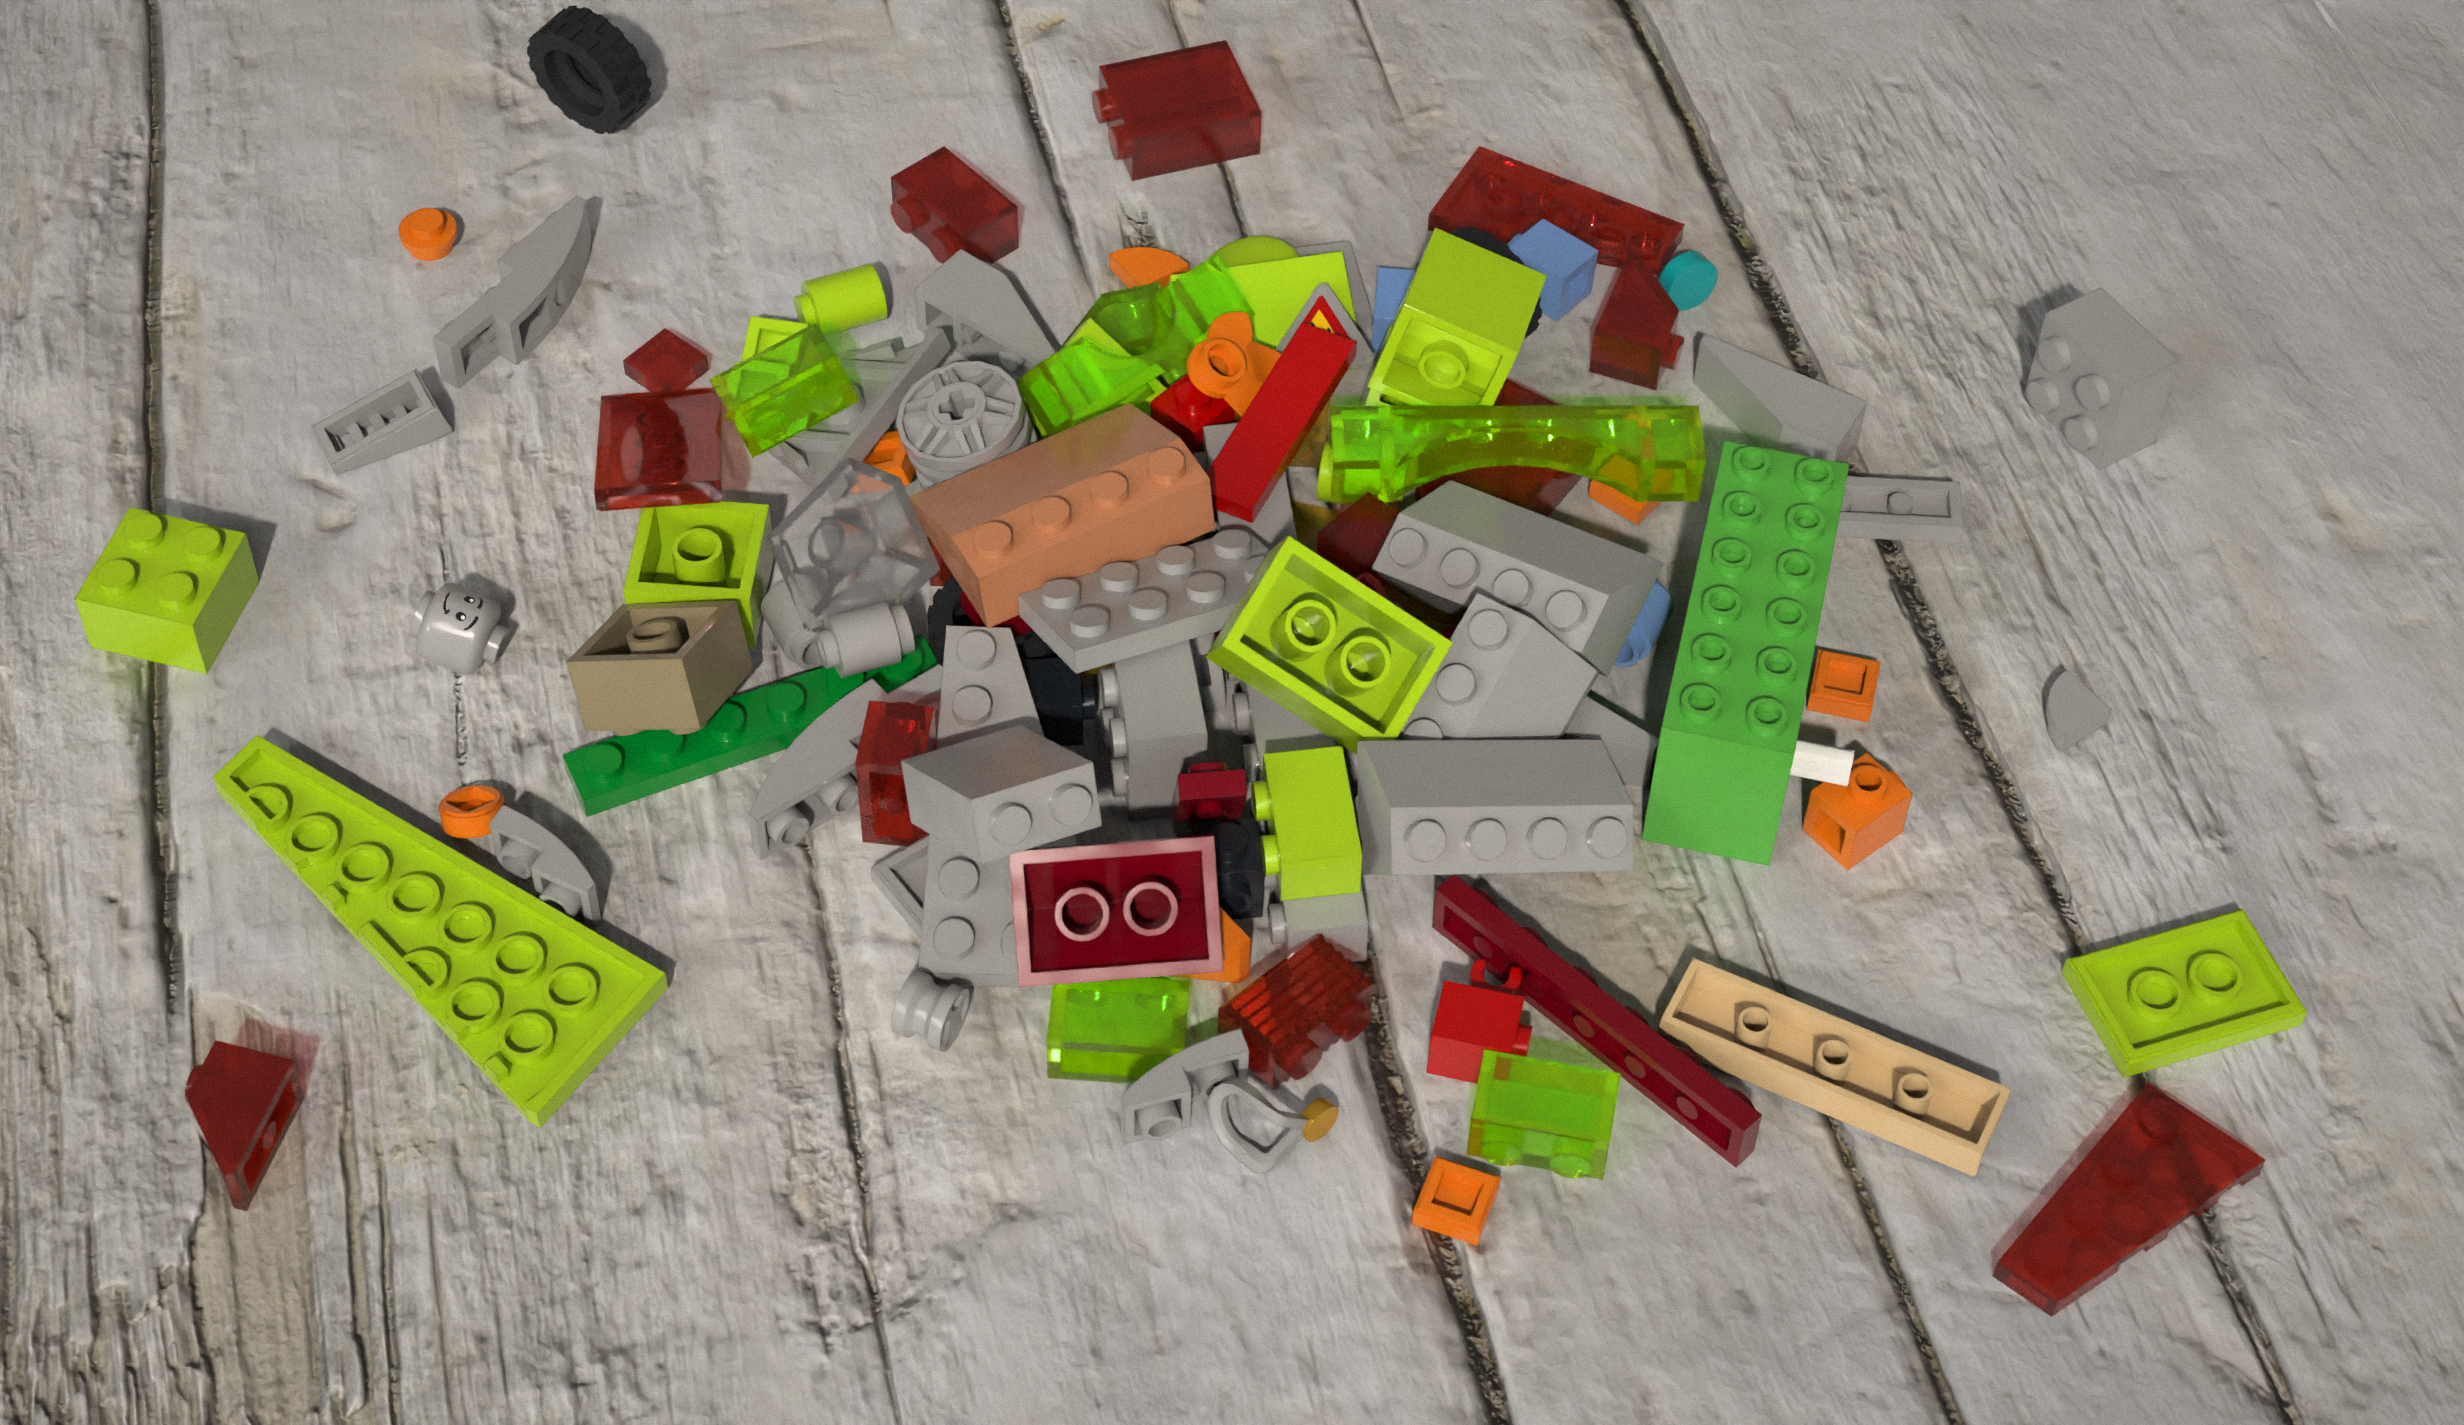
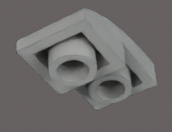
[489,805,602,931]
[1121,1028,1249,1144]

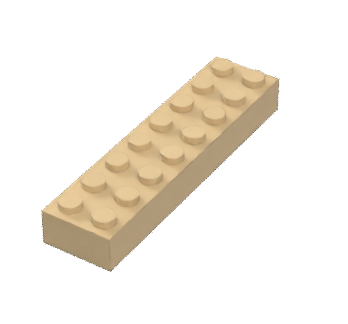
[1658,958,2011,1177]

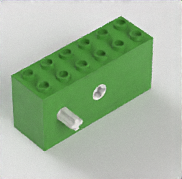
[1641,440,1854,866]

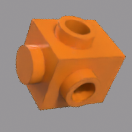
[1802,753,1913,871]

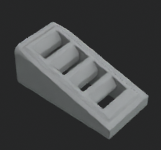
[310,368,453,475]

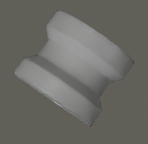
[891,970,970,1052]

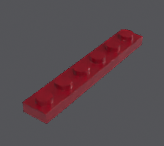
[1432,874,1762,1168]

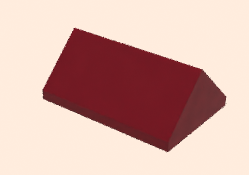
[1009,834,1223,987]

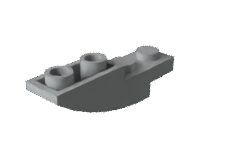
[433,195,592,389]
[748,664,943,860]

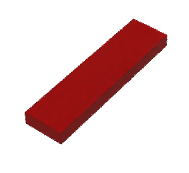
[1206,323,1357,523]

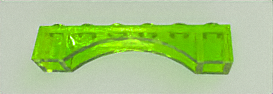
[1328,405,1706,502]

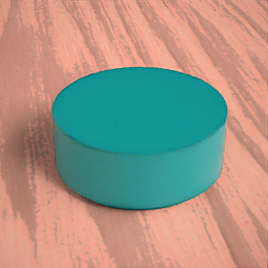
[1658,251,1718,311]

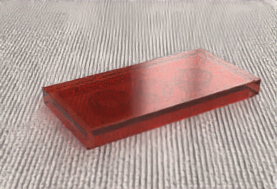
[594,387,723,511]

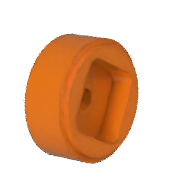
[438,785,506,838]

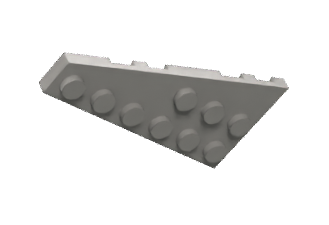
[918,625,1121,992]

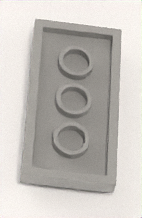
[1018,529,1270,674]

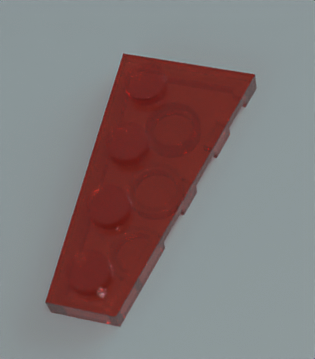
[1428,146,1685,276]
[1992,1083,2266,1317]

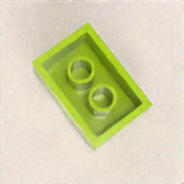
[1205,536,1453,755]

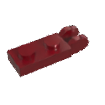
[1171,762,1247,837]

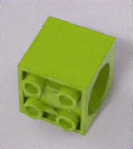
[1367,228,1547,434]

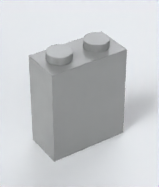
[901,725,1102,864]

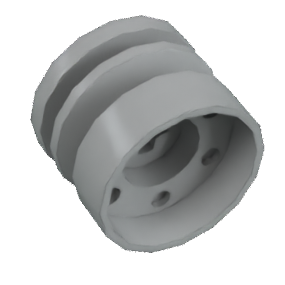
[896,361,1039,490]

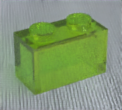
[709,323,860,458]
[1046,976,1190,1084]
[1466,1049,1621,1180]

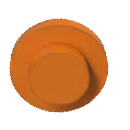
[399,208,458,261]

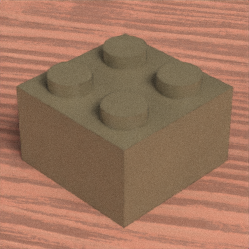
[566,601,753,736]

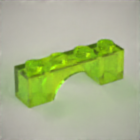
[1016,255,1255,437]

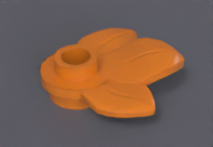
[1186,312,1281,416]

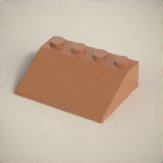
[907,402,1215,628]

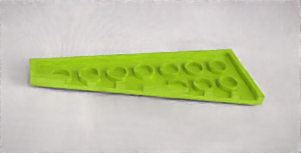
[213,735,668,1128]

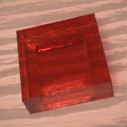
[623,328,709,403]

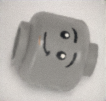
[408,583,509,675]

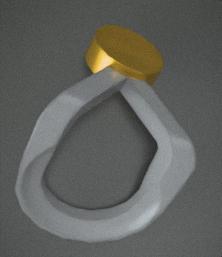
[1208,1079,1339,1174]

